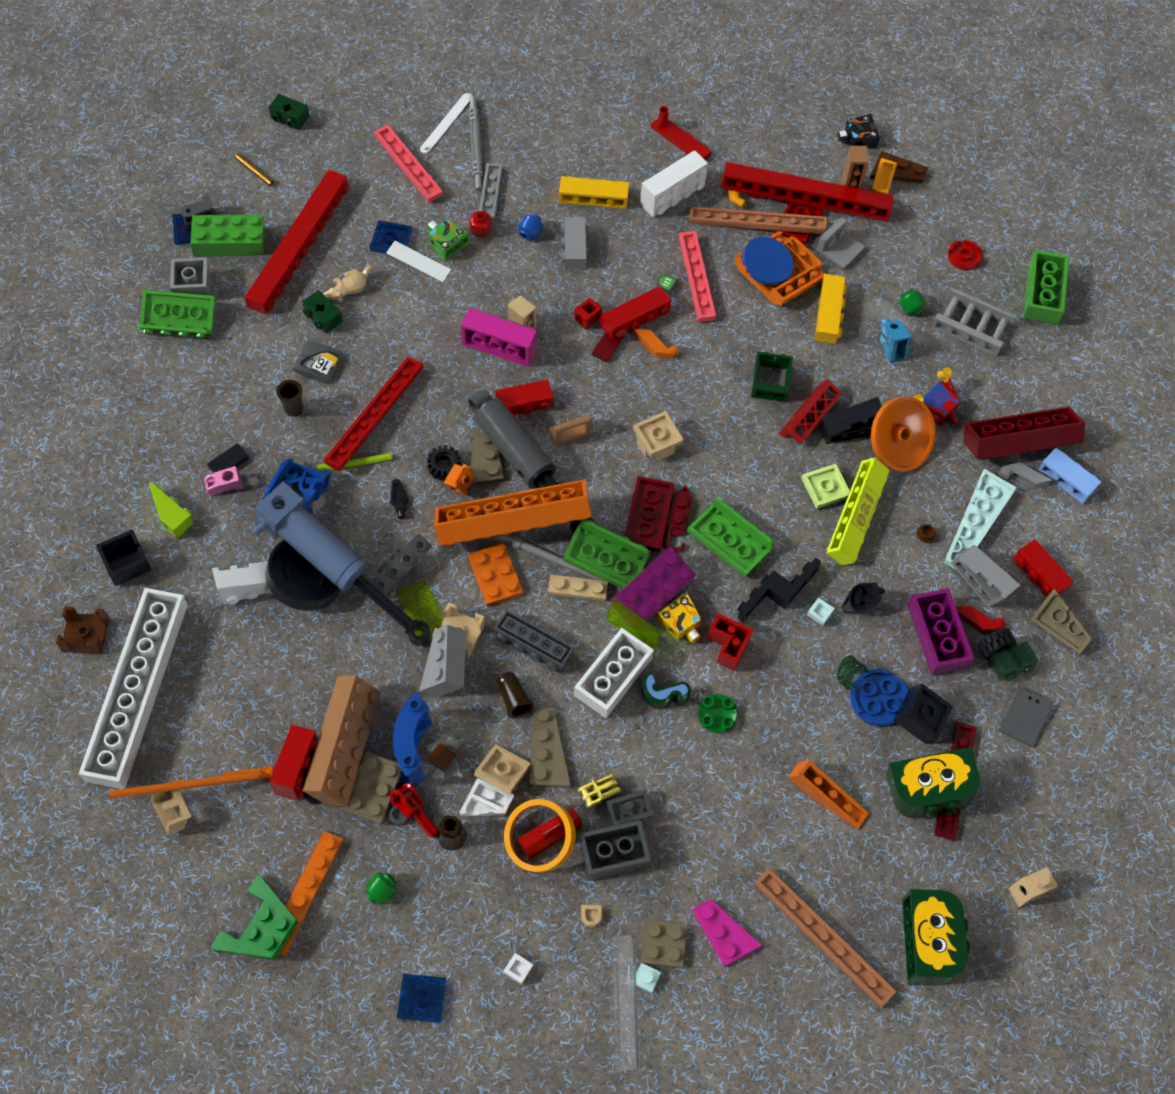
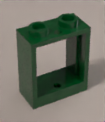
[751,351,793,402]

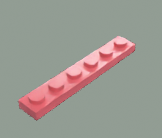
[374,125,443,203]
[679,231,716,322]

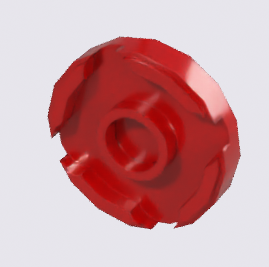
[947,240,982,271]

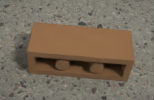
[841,145,869,189]

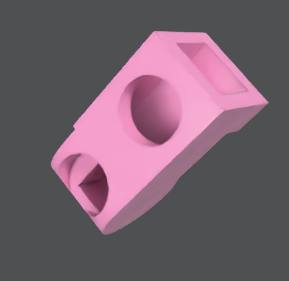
[204,466,244,496]

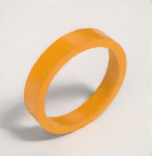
[504,799,576,873]

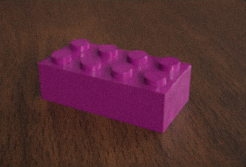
[610,546,696,629]
[907,588,974,675]

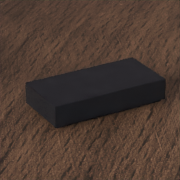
[207,443,250,474]

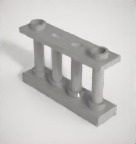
[931,288,1017,357]

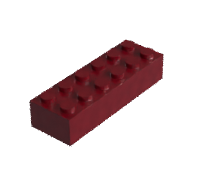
[963,406,1085,460]

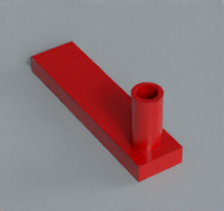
[651,106,712,160]

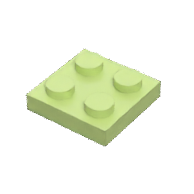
[801,464,850,509]

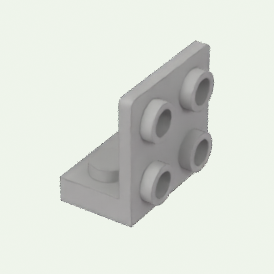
[817,217,865,269]

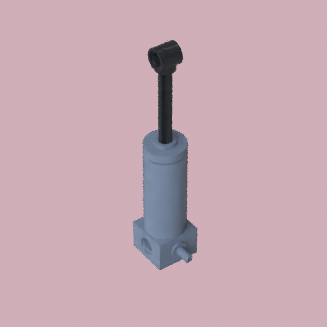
[252,482,430,646]

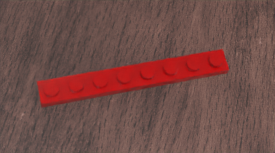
[324,356,423,472]

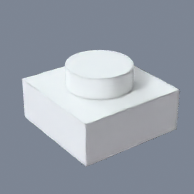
[503,953,533,985]

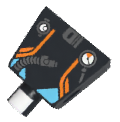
[837,114,880,149]

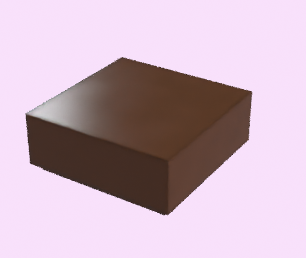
[427,743,456,772]

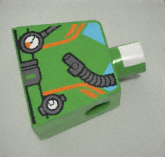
[427,220,469,261]

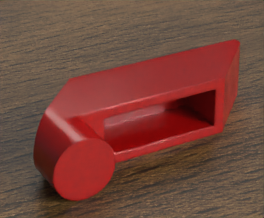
[956,605,1006,634]

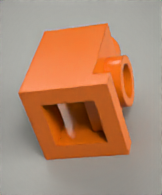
[444,464,475,496]

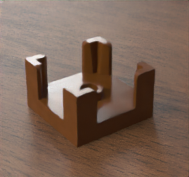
[56,607,109,654]

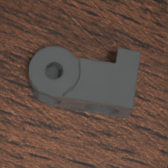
[181,195,216,225]

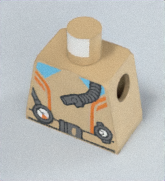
[1009,867,1058,907]

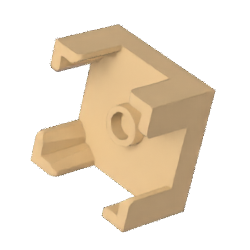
[432,602,485,658]

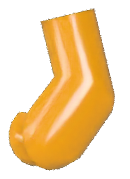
[728,190,747,208]

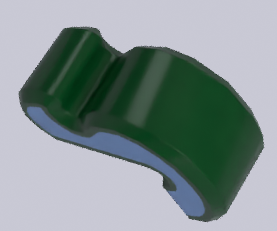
[642,671,691,709]

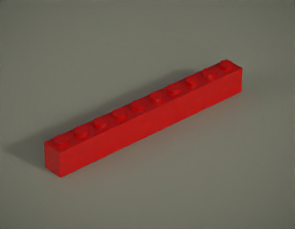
[721,162,893,221]
[244,169,349,315]

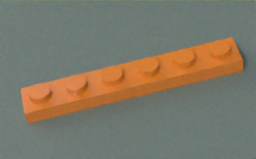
[279,831,343,957]

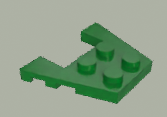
[210,875,299,961]

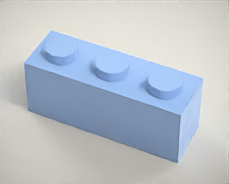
[1038,448,1101,504]

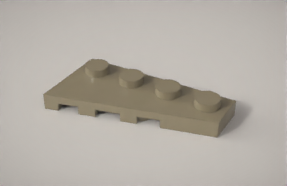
[530,707,571,788]

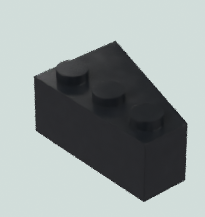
[820,397,882,444]

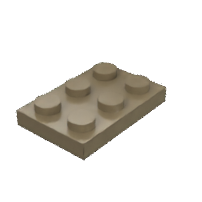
[342,752,403,825]

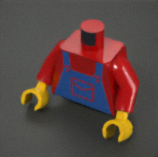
[914,367,963,425]

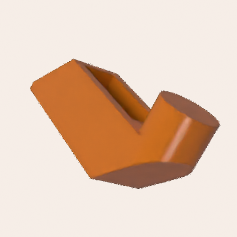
[634,329,679,359]

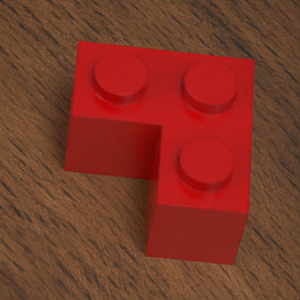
[707,613,754,671]

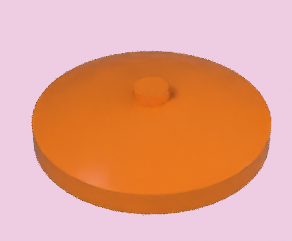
[871,397,936,472]

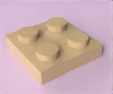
[474,744,531,795]

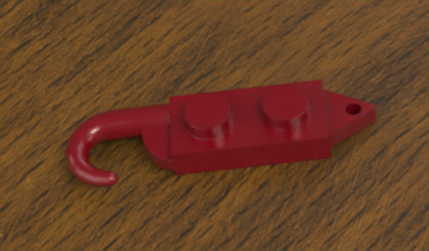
[663,486,693,553]

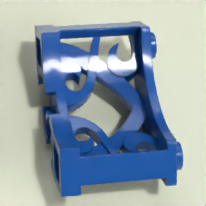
[263,458,332,513]
[393,693,432,787]

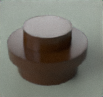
[916,524,936,543]

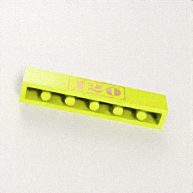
[826,458,890,565]

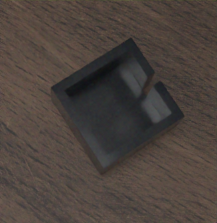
[96,529,152,586]

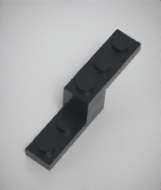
[737,557,822,622]

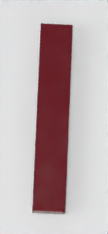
[934,722,976,841]

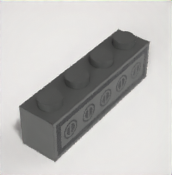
[494,610,574,673]

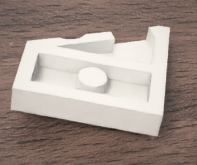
[459,778,514,816]

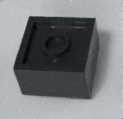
[893,683,953,744]

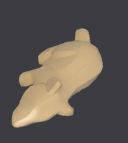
[324,264,374,302]

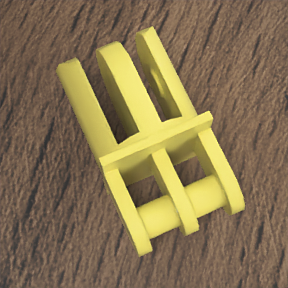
[578,774,622,808]

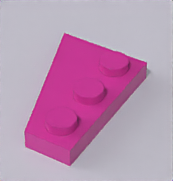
[692,899,762,967]

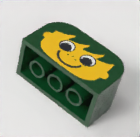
[886,747,980,819]
[902,889,970,986]

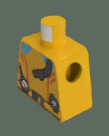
[655,593,701,643]

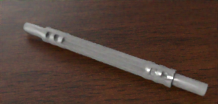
[469,95,483,192]

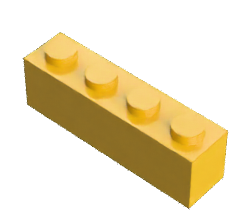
[559,176,629,209]
[814,274,847,344]

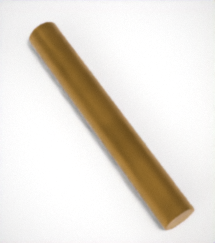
[235,153,274,187]

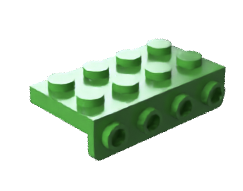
[137,290,216,339]
[687,497,774,578]
[562,519,651,589]

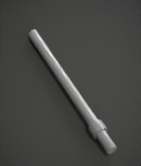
[499,534,604,581]

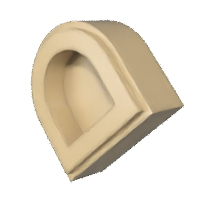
[581,905,602,928]

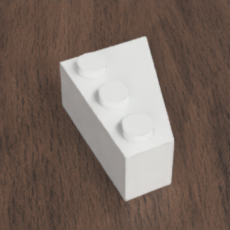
[212,561,272,605]

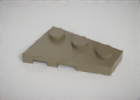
[1031,589,1092,654]

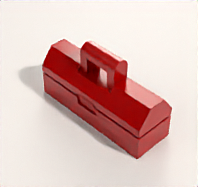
[517,807,582,861]

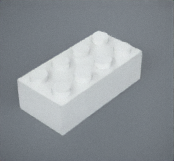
[640,150,708,217]
[574,628,654,718]

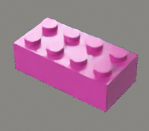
[461,308,537,367]

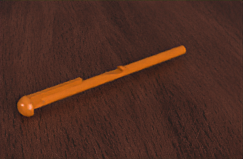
[109,766,275,799]

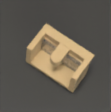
[151,781,192,836]

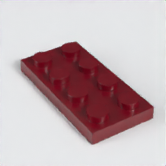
[624,476,674,552]

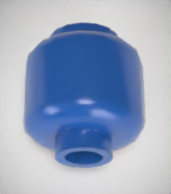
[518,214,543,241]

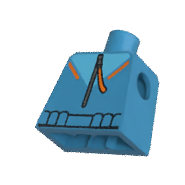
[880,319,912,363]

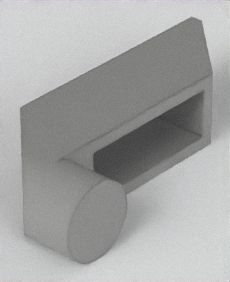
[998,463,1052,488]

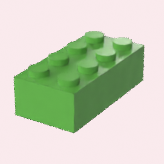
[190,215,266,257]
[1023,250,1069,325]

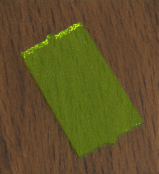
[396,580,444,637]
[606,599,662,650]

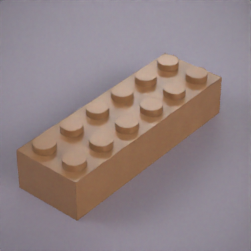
[302,675,381,807]

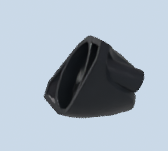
[842,582,885,613]

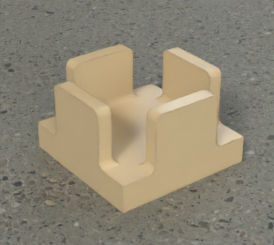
[633,411,684,461]

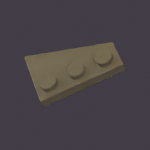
[470,432,504,486]

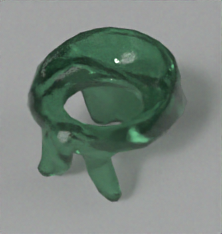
[837,655,869,690]

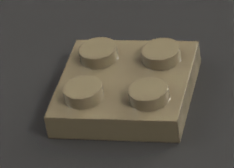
[640,920,686,969]

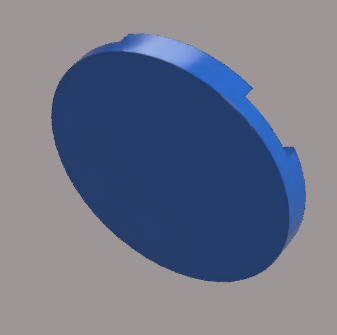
[742,237,793,286]
[850,669,909,727]

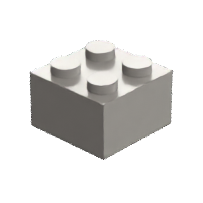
[170,257,211,295]

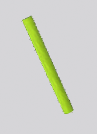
[317,453,393,471]

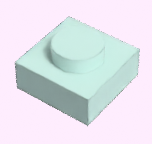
[807,598,835,626]
[632,963,661,994]

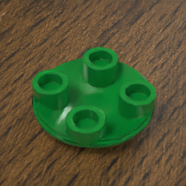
[697,694,738,733]

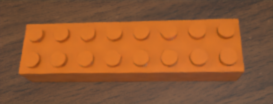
[434,479,592,546]

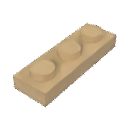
[548,574,608,601]

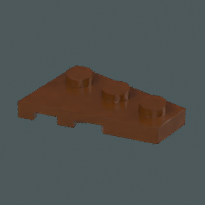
[870,151,929,183]

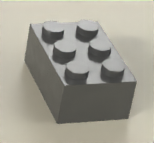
[579,820,651,881]

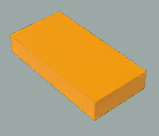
[871,158,897,194]

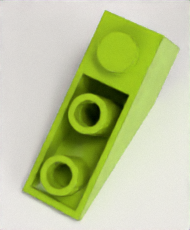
[149,482,194,538]

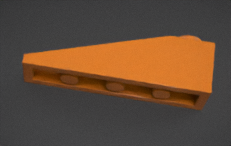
[787,760,869,829]

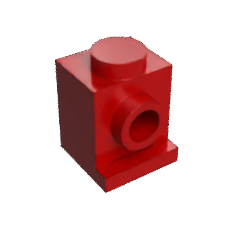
[574,298,602,330]

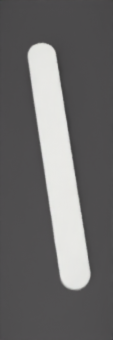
[420,93,472,154]

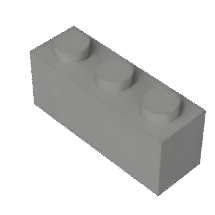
[561,217,586,269]

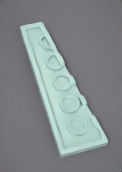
[944,469,1017,570]

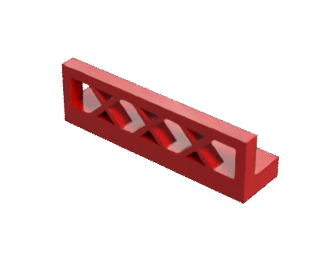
[779,379,842,444]

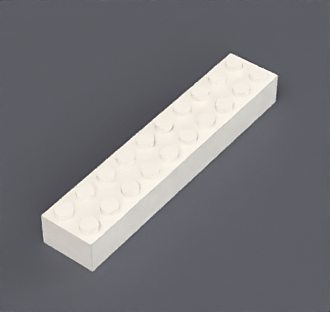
[79,588,188,789]

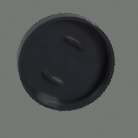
[265,540,341,611]

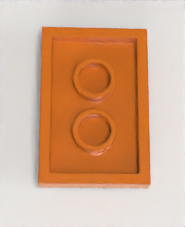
[467,543,523,606]

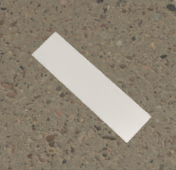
[387,241,451,282]

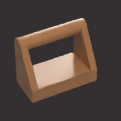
[549,415,591,445]

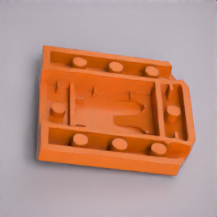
[734,231,826,306]

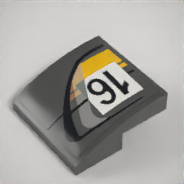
[293,340,343,384]

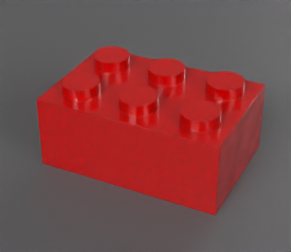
[269,724,318,801]

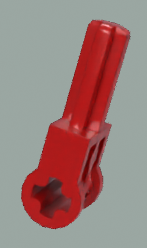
[390,783,439,838]

